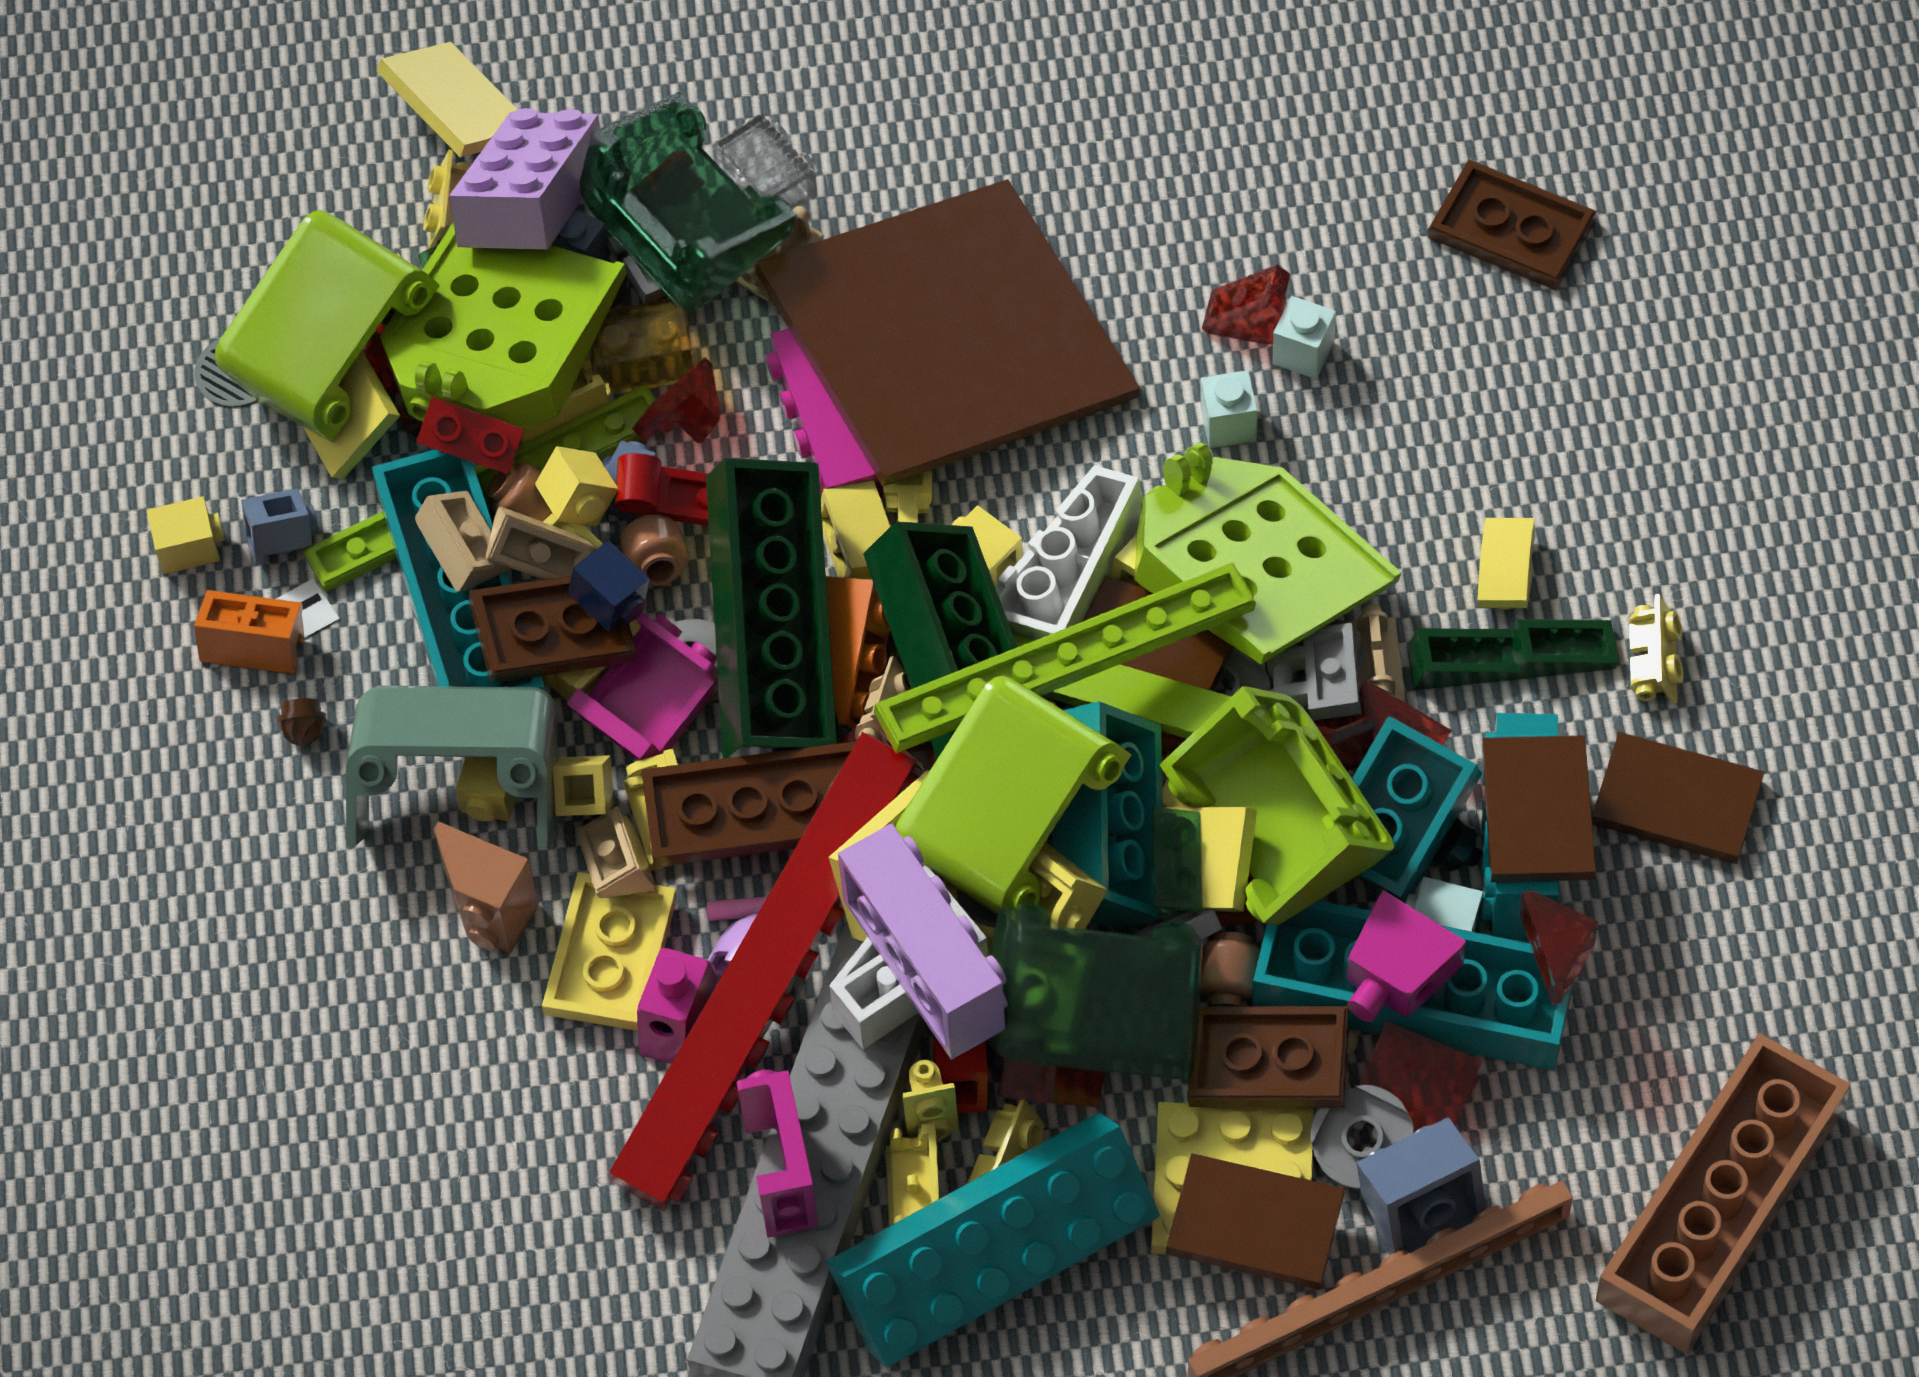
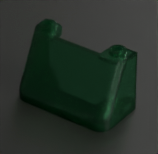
[580,92,797,312]
[987,903,1203,1079]

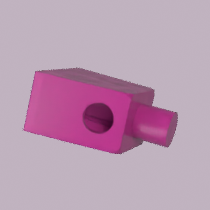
[1347,890,1466,1022]
[637,948,719,1064]

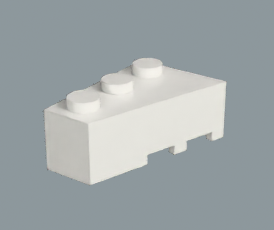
[829,865,988,1050]

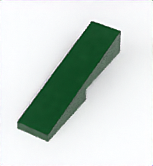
[1407,619,1619,691]

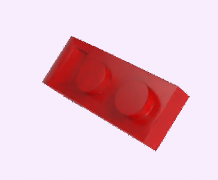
[614,453,709,526]

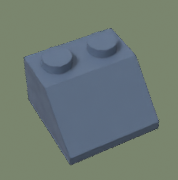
[1356,1117,1486,1255]

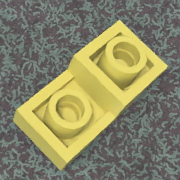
[1477,518,1535,610]

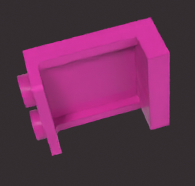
[566,612,718,761]
[737,1070,819,1238]

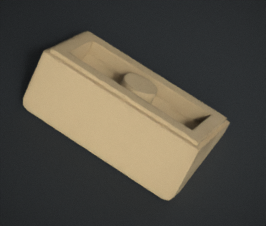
[415,491,510,592]
[485,506,594,580]
[576,806,656,898]

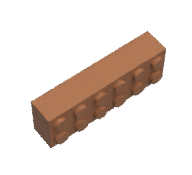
[1596,1033,1851,1355]

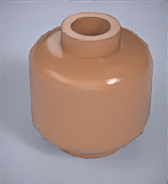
[487,462,552,522]
[620,514,688,586]
[1195,932,1261,1007]

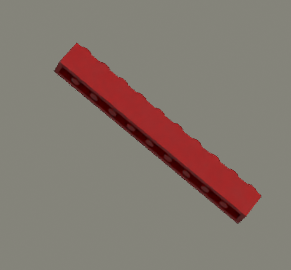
[609,732,917,1211]

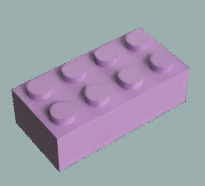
[449,108,606,250]
[838,823,1008,1060]

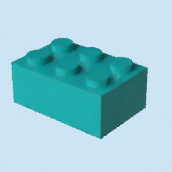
[1352,716,1482,904]

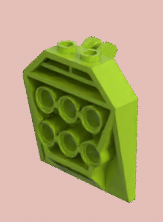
[380,223,627,429]
[1135,442,1402,664]

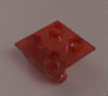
[1360,1021,1482,1132]

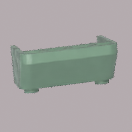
[346,686,558,848]

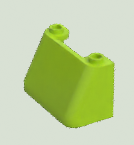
[215,210,440,442]
[895,676,1131,929]
[1160,686,1394,925]

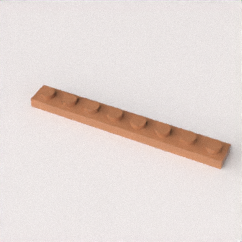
[1188,1180,1573,1377]

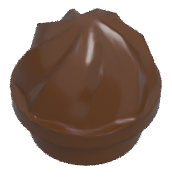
[277,698,327,747]

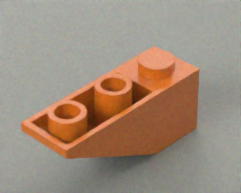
[826,576,890,730]

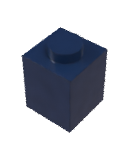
[568,540,650,632]

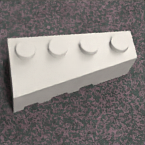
[996,465,1144,640]

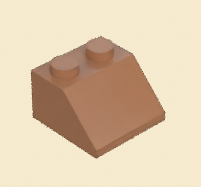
[434,821,539,954]

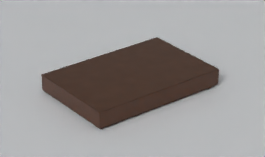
[1428,159,1597,291]
[1082,575,1234,691]
[468,576,637,684]
[1592,731,1765,864]
[1482,735,1596,883]
[1187,1006,1350,1108]
[1166,1153,1345,1290]

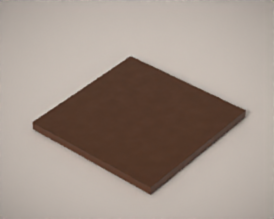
[755,179,1140,487]

